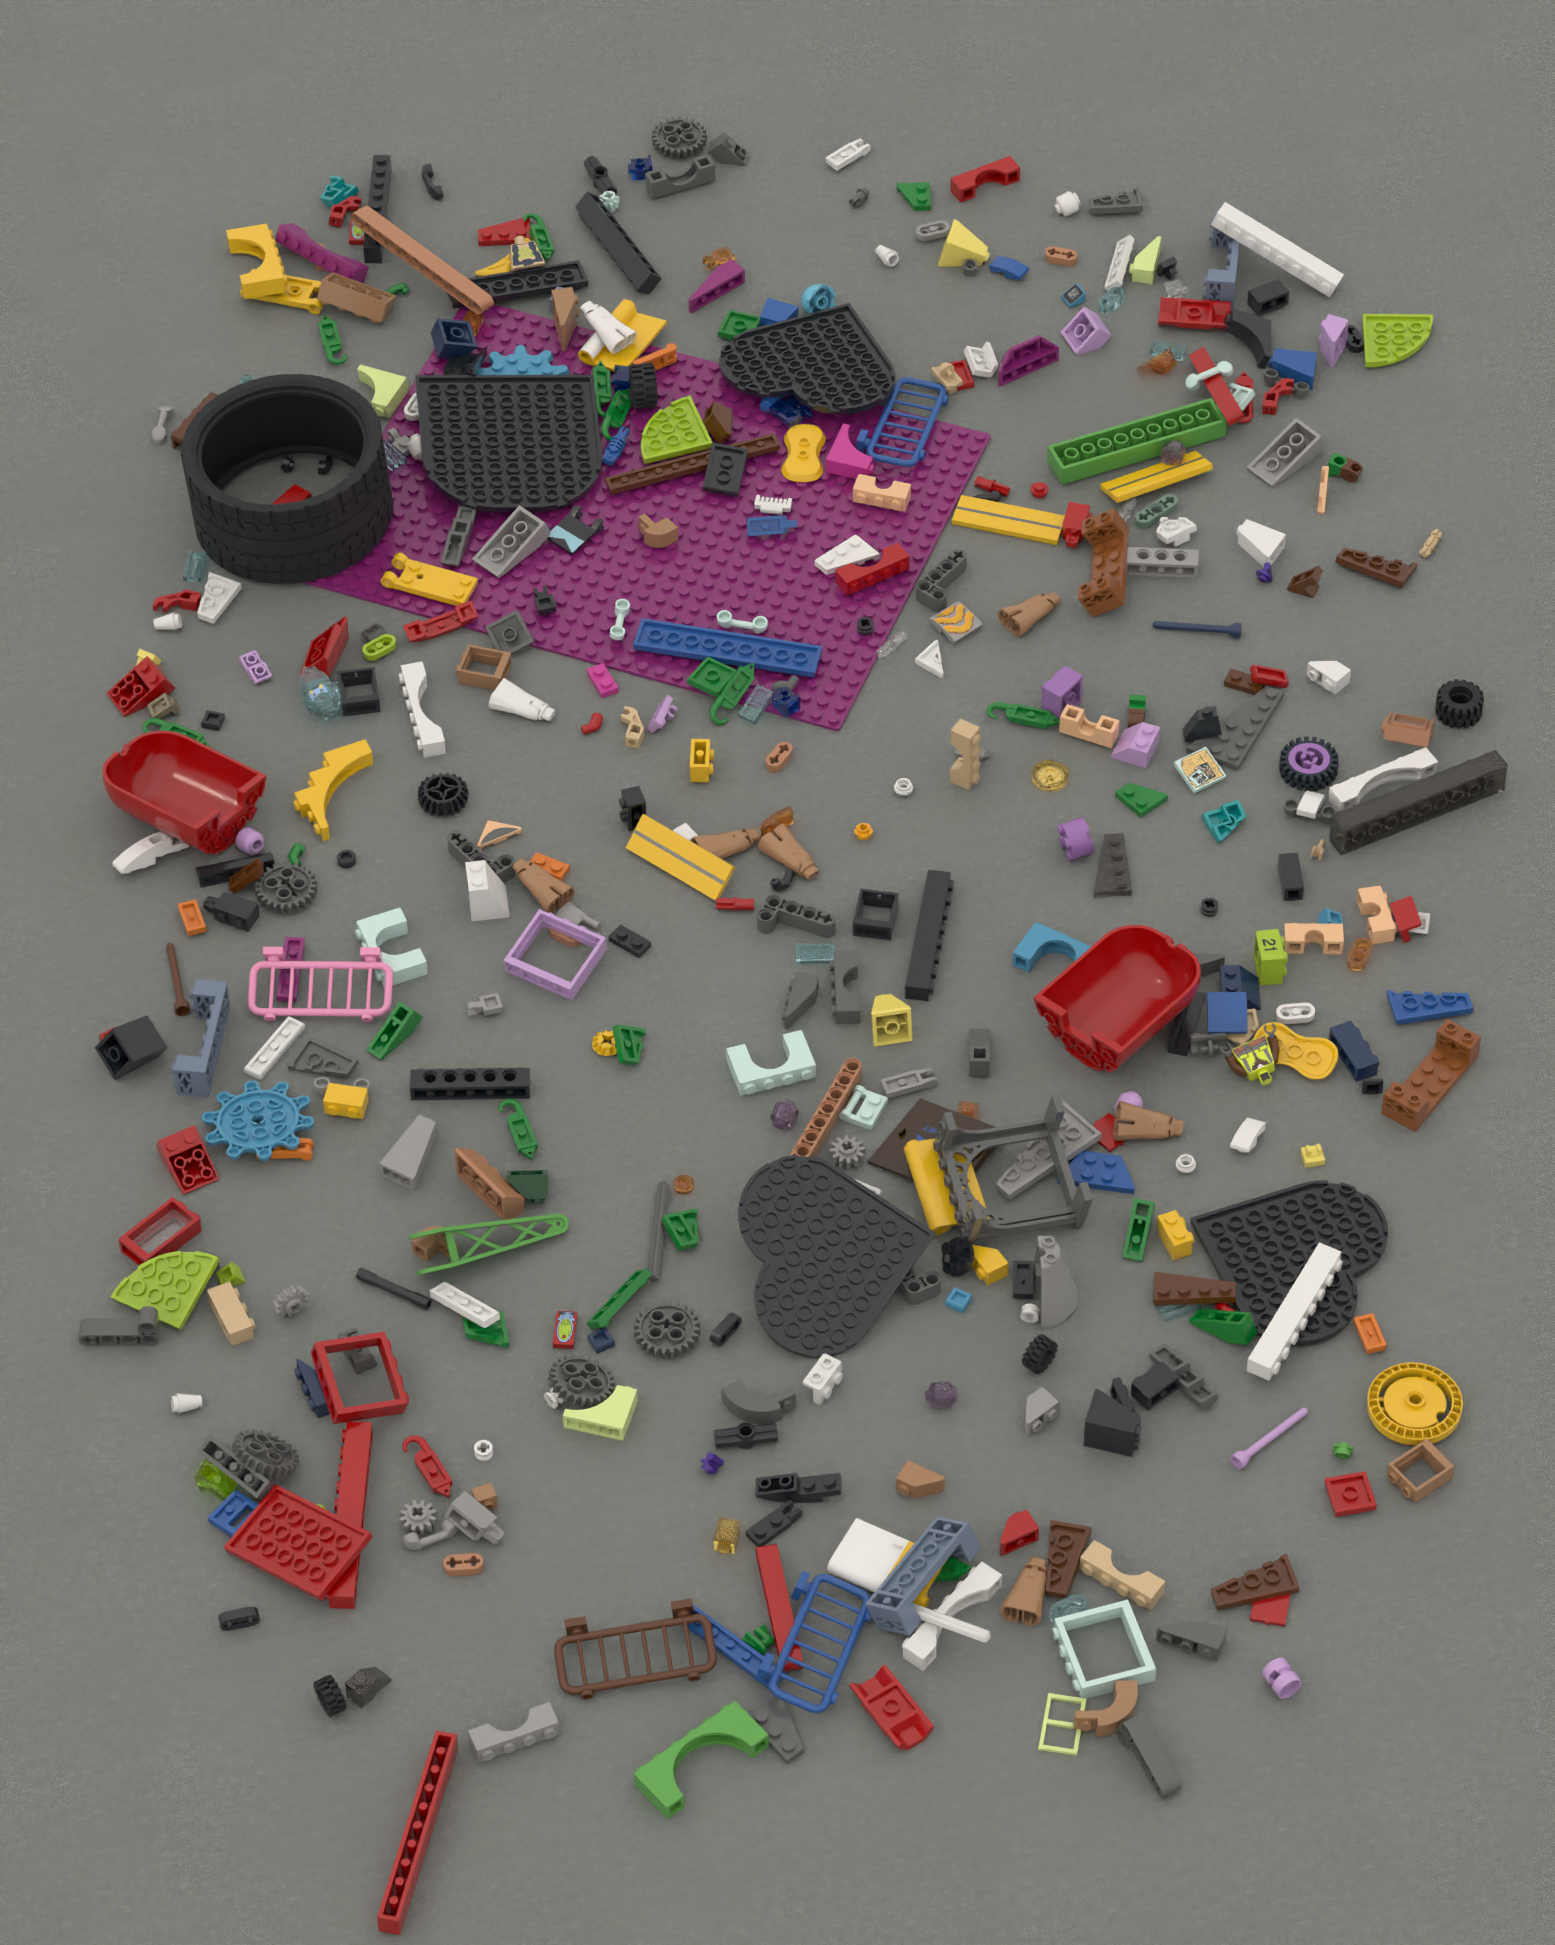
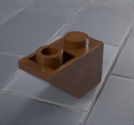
[704,401,733,444]

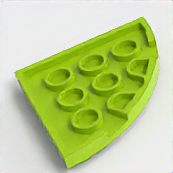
[1362,314,1433,368]
[641,396,713,464]
[110,1251,220,1331]

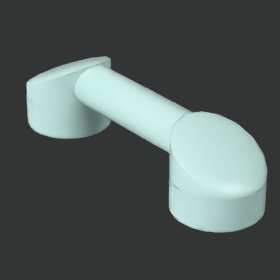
[1185,361,1234,391]
[609,599,630,640]
[717,610,768,633]

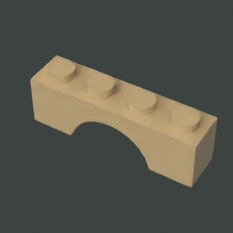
[950,719,981,790]
[1079,1540,1166,1611]

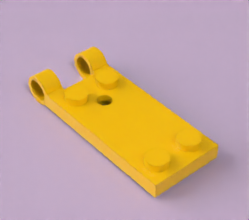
[240,269,324,315]
[381,553,478,606]

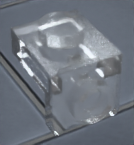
[1163,280,1189,299]

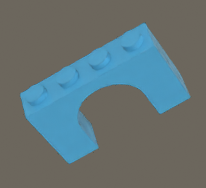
[1012,922,1091,972]

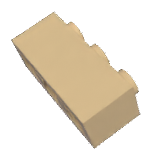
[207,1281,256,1347]

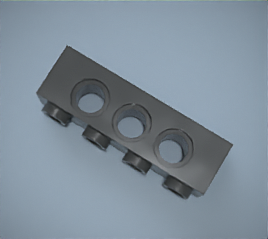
[197,1435,275,1501]

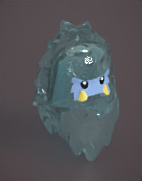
[299,666,342,720]

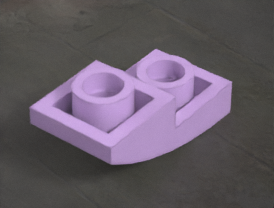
[239,650,272,684]

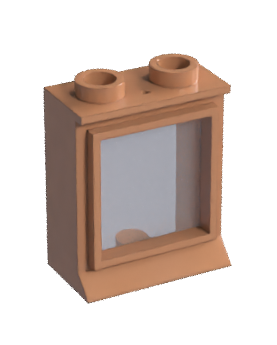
[1381,711,1436,747]

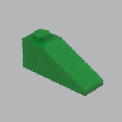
[366,1001,423,1060]
[1122,1198,1156,1262]
[1189,1309,1257,1345]

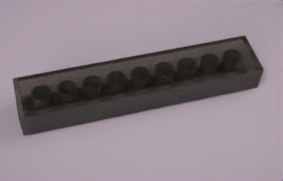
[1329,750,1508,855]

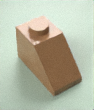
[896,1460,945,1499]

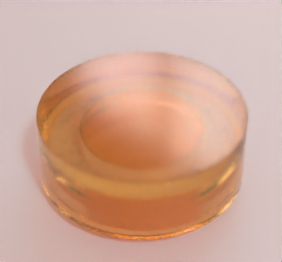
[674,1175,694,1195]

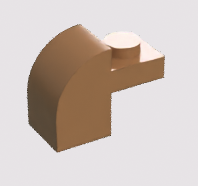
[638,513,678,548]
[411,1226,459,1262]

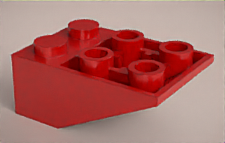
[106,656,175,717]
[156,1125,220,1195]

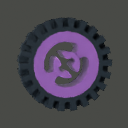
[1279,736,1339,791]

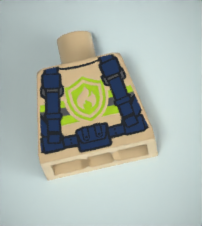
[510,236,545,271]

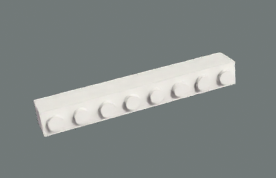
[1211,202,1344,297]
[1247,1243,1343,1381]

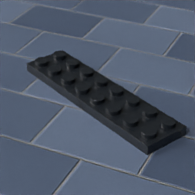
[446,260,588,309]

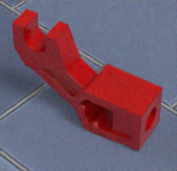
[329,196,362,228]
[1262,378,1294,415]
[152,589,202,613]

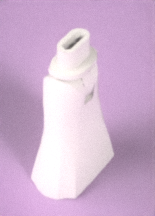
[580,301,637,355]
[488,678,556,721]

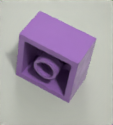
[1041,666,1083,720]

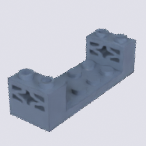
[1202,210,1240,309]
[171,979,230,1098]
[865,1516,981,1636]

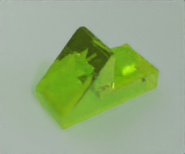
[194,1459,238,1501]

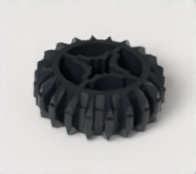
[417,772,469,818]

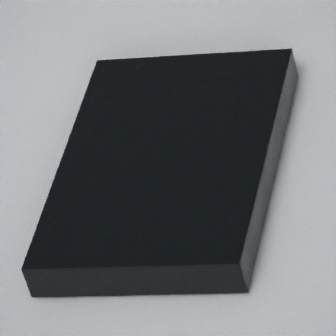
[702,443,748,497]

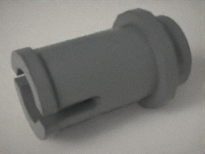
[849,188,869,208]

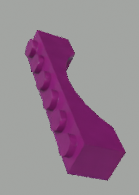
[275,223,369,283]

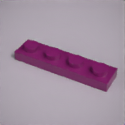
[276,937,305,1002]

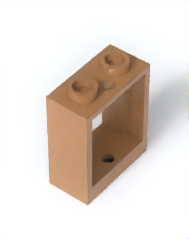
[455,644,512,690]
[1387,1439,1455,1503]

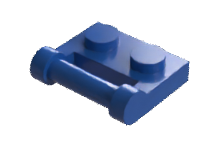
[208,1490,258,1538]

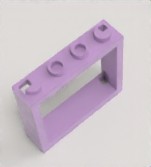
[503,909,608,1000]

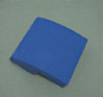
[1206,992,1248,1034]

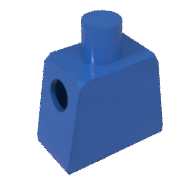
[760,298,798,327]

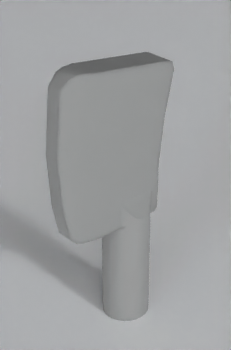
[556,901,601,930]

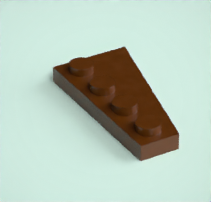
[1335,548,1418,588]
[1153,1272,1236,1306]
[1046,1520,1092,1599]
[1211,1553,1300,1611]

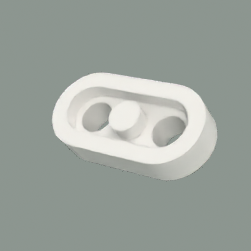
[404,393,418,421]
[1276,1003,1315,1024]

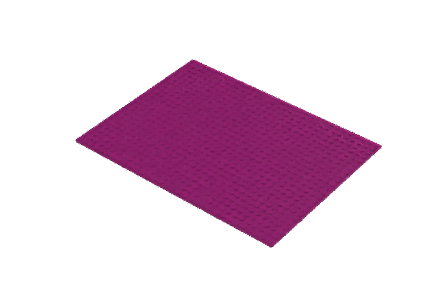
[302,304,991,731]

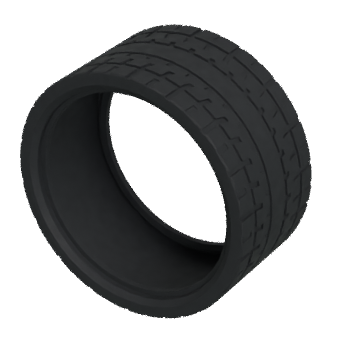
[181,374,393,584]

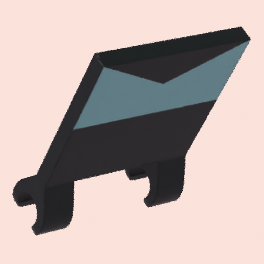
[547,505,604,555]

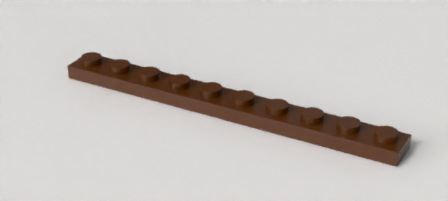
[605,433,780,495]

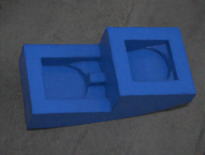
[989,256,1029,280]

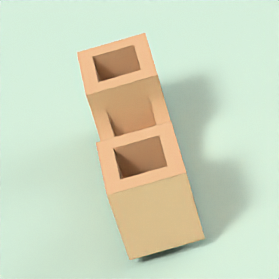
[853,474,911,512]
[1059,704,1120,748]
[1357,885,1398,945]
[1283,923,1344,954]

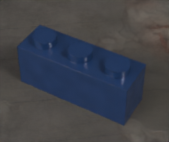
[1329,1021,1379,1082]

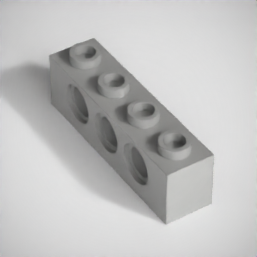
[1126,547,1199,578]

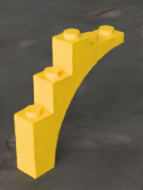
[293,739,373,841]

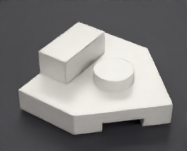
[1156,517,1197,547]

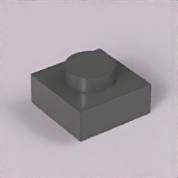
[361,623,386,642]

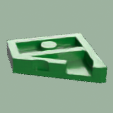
[897,182,931,211]
[1115,782,1168,818]
[612,1024,646,1065]
[661,1208,699,1251]
[463,1311,509,1348]

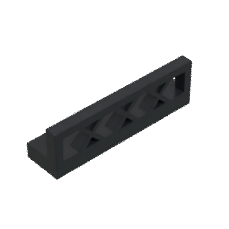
[195,852,275,888]
[1168,992,1206,1057]

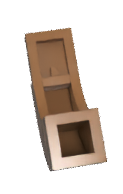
[1073,1680,1138,1737]

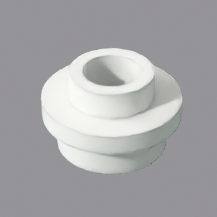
[894,778,913,796]
[1176,1154,1196,1173]

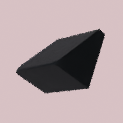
[1361,1079,1383,1094]

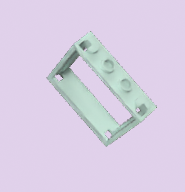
[1052,1600,1156,1699]

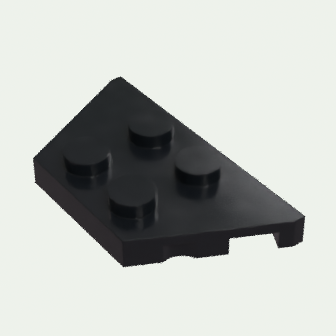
[443,348,488,375]

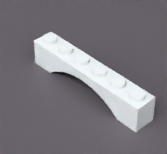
[398,661,446,758]
[1328,747,1438,815]
[902,1562,1002,1671]

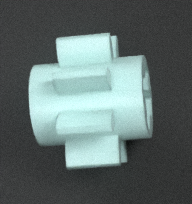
[599,191,620,212]

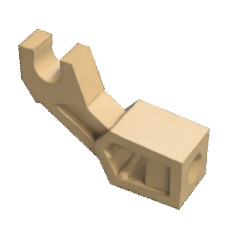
[621,706,645,749]

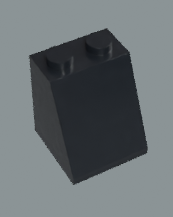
[95,1015,168,1080]
[1084,1389,1142,1457]

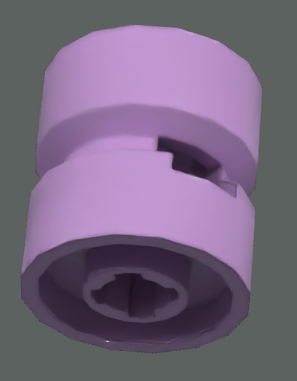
[1262,1657,1302,1699]

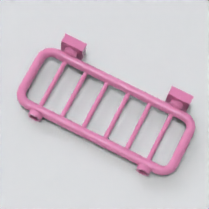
[247,947,393,1022]

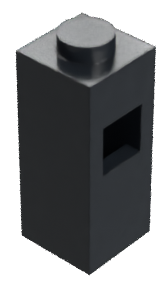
[1278,853,1304,901]

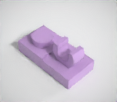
[646,695,678,734]

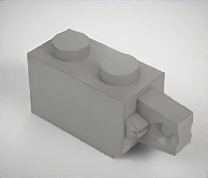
[444,1491,505,1545]

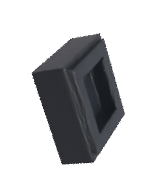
[201,710,225,731]

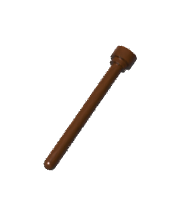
[166,943,190,1016]

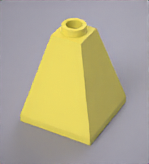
[937,219,990,267]
[871,994,913,1047]

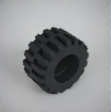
[629,363,658,409]
[1435,679,1484,729]

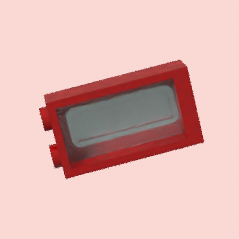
[118,1197,202,1266]

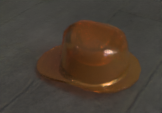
[1136,345,1177,374]

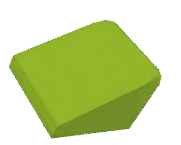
[216,1262,245,1286]

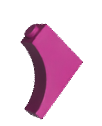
[826,424,875,479]

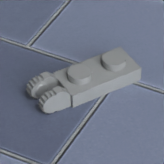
[880,1067,938,1099]

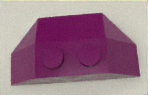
[998,335,1059,387]

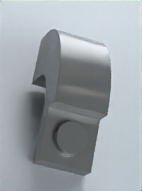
[721,1380,796,1424]

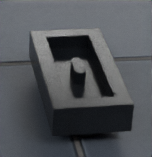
[608,924,651,958]
[1013,1261,1034,1299]

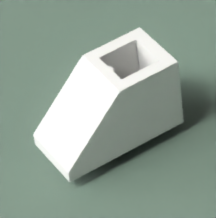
[1307,661,1351,695]

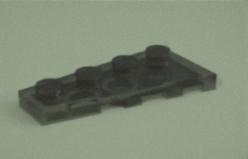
[1093,833,1132,898]

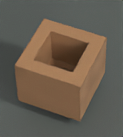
[471,1483,498,1511]

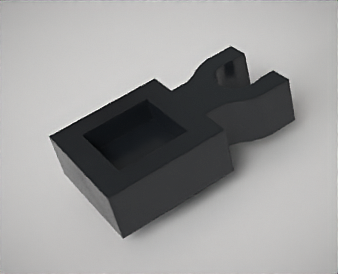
[533,586,557,615]

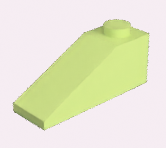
[1129,236,1161,284]

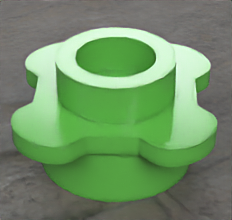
[1332,1442,1354,1459]

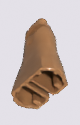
[998,592,1061,637]
[757,823,819,880]
[691,828,760,859]
[512,858,575,913]
[1113,1101,1183,1141]
[999,1557,1047,1626]

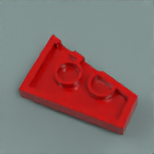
[478,218,530,246]

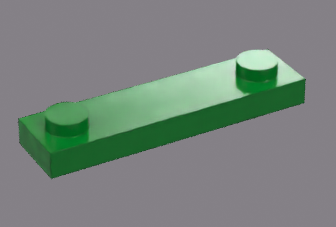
[587,1268,652,1329]

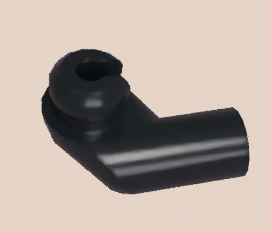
[770,870,795,891]

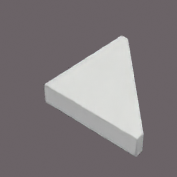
[915,640,944,679]

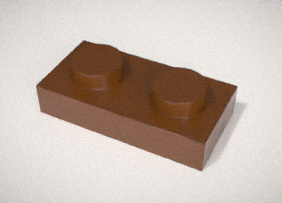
[1224,668,1265,695]
[228,858,264,894]

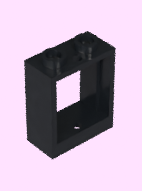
[337,667,381,716]
[853,888,899,940]

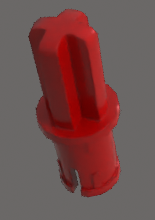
[974,476,1010,497]
[716,896,754,912]

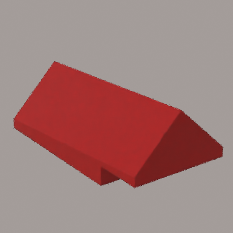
[300,616,349,680]

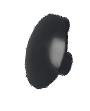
[941,1237,974,1277]

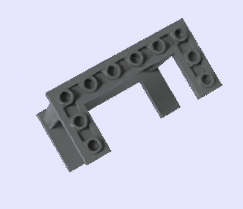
[933,1094,1093,1245]

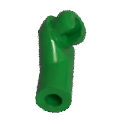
[385,282,410,295]
[288,843,305,867]

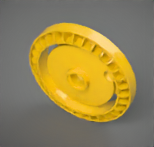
[1367,1362,1463,1446]

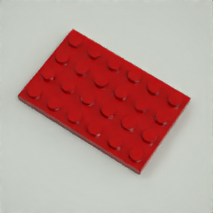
[224,1484,373,1601]

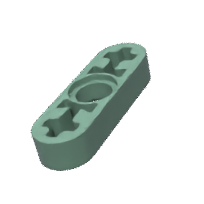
[1135,494,1178,529]

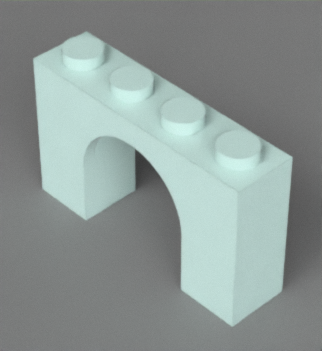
[355,908,428,988]
[726,1030,816,1096]

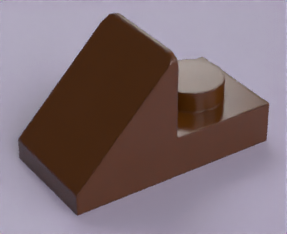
[1287,566,1323,598]

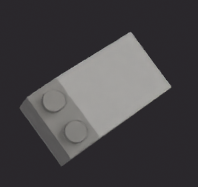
[1247,418,1325,488]
[472,505,551,578]

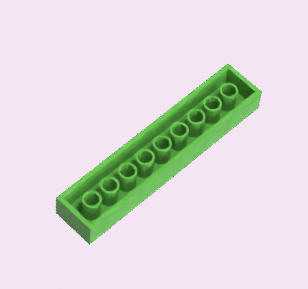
[1047,398,1227,485]

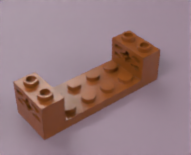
[1078,508,1129,617]
[1381,1019,1481,1132]

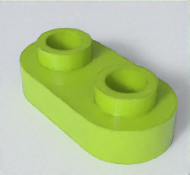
[362,634,396,661]

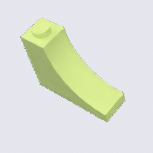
[357,365,410,419]
[563,1385,638,1441]

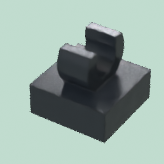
[1156,257,1177,280]

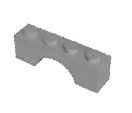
[468,1702,560,1763]

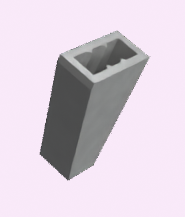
[379,1115,437,1191]

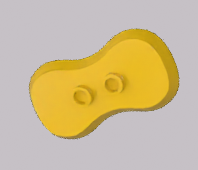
[781,424,826,482]
[1253,1022,1338,1079]

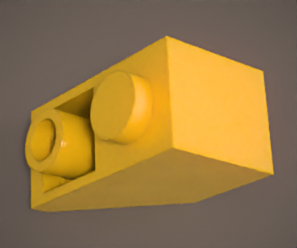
[972,1245,1009,1286]

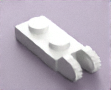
[826,138,871,171]

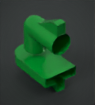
[741,1624,775,1656]

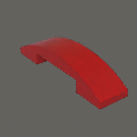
[403,600,479,643]

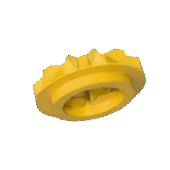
[592,1029,617,1056]

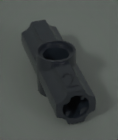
[584,155,617,194]
[714,1422,778,1449]

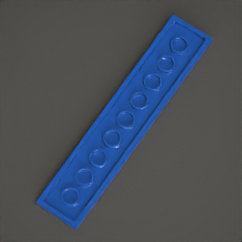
[633,618,822,678]

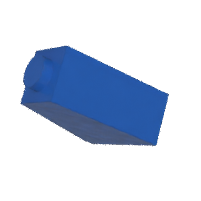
[1269,348,1317,390]

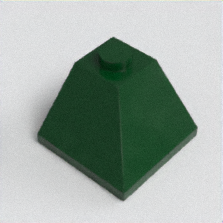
[506,1170,548,1203]

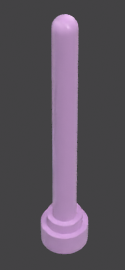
[1230,1407,1308,1469]

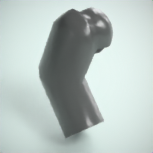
[772,675,799,693]

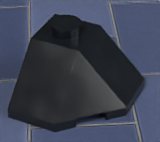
[1183,706,1222,743]

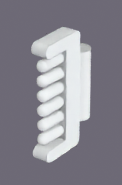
[754,495,792,515]

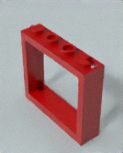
[310,1332,409,1424]

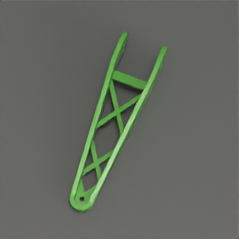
[408,1214,569,1276]

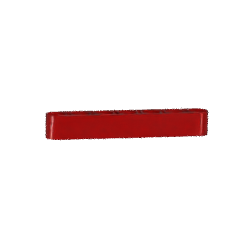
[1188,346,1245,426]
[755,1544,803,1672]

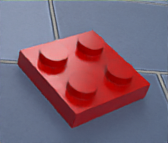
[1324,1471,1377,1517]

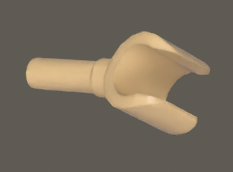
[1310,839,1325,860]

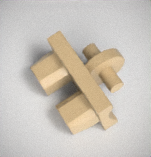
[931,362,963,394]

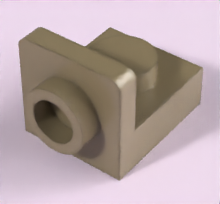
[147,693,180,719]

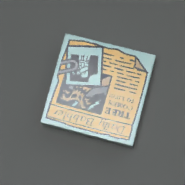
[1174,747,1226,794]

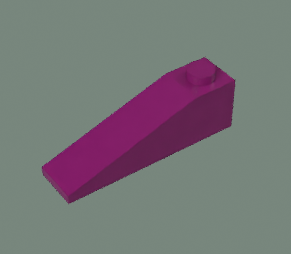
[689,259,745,314]

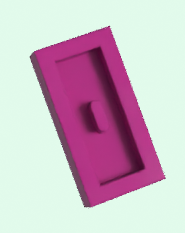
[586,663,619,698]

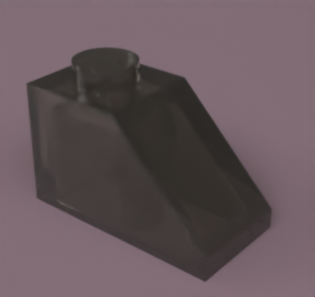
[345,1667,392,1709]

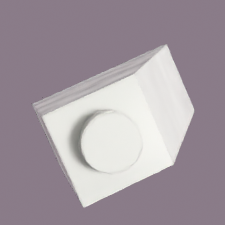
[1236,519,1286,567]

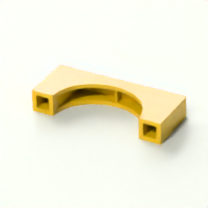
[226,223,288,299]

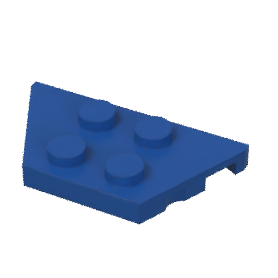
[1057,1151,1135,1194]

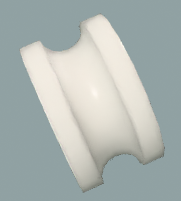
[1020,1304,1040,1323]
[544,1388,564,1409]
[474,1440,493,1461]

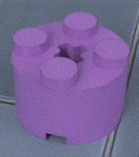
[1056,817,1095,861]

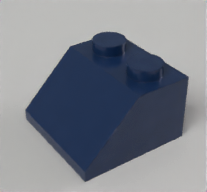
[431,318,477,359]
[1219,965,1261,1010]

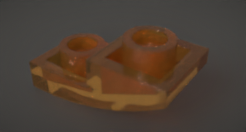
[760,806,793,839]

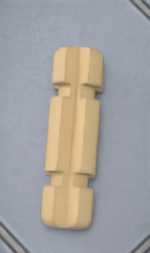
[1419,529,1442,558]

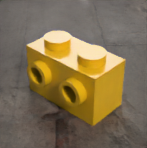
[690,739,714,782]
[323,1083,369,1119]
[1156,1210,1194,1261]

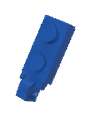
[746,515,797,536]

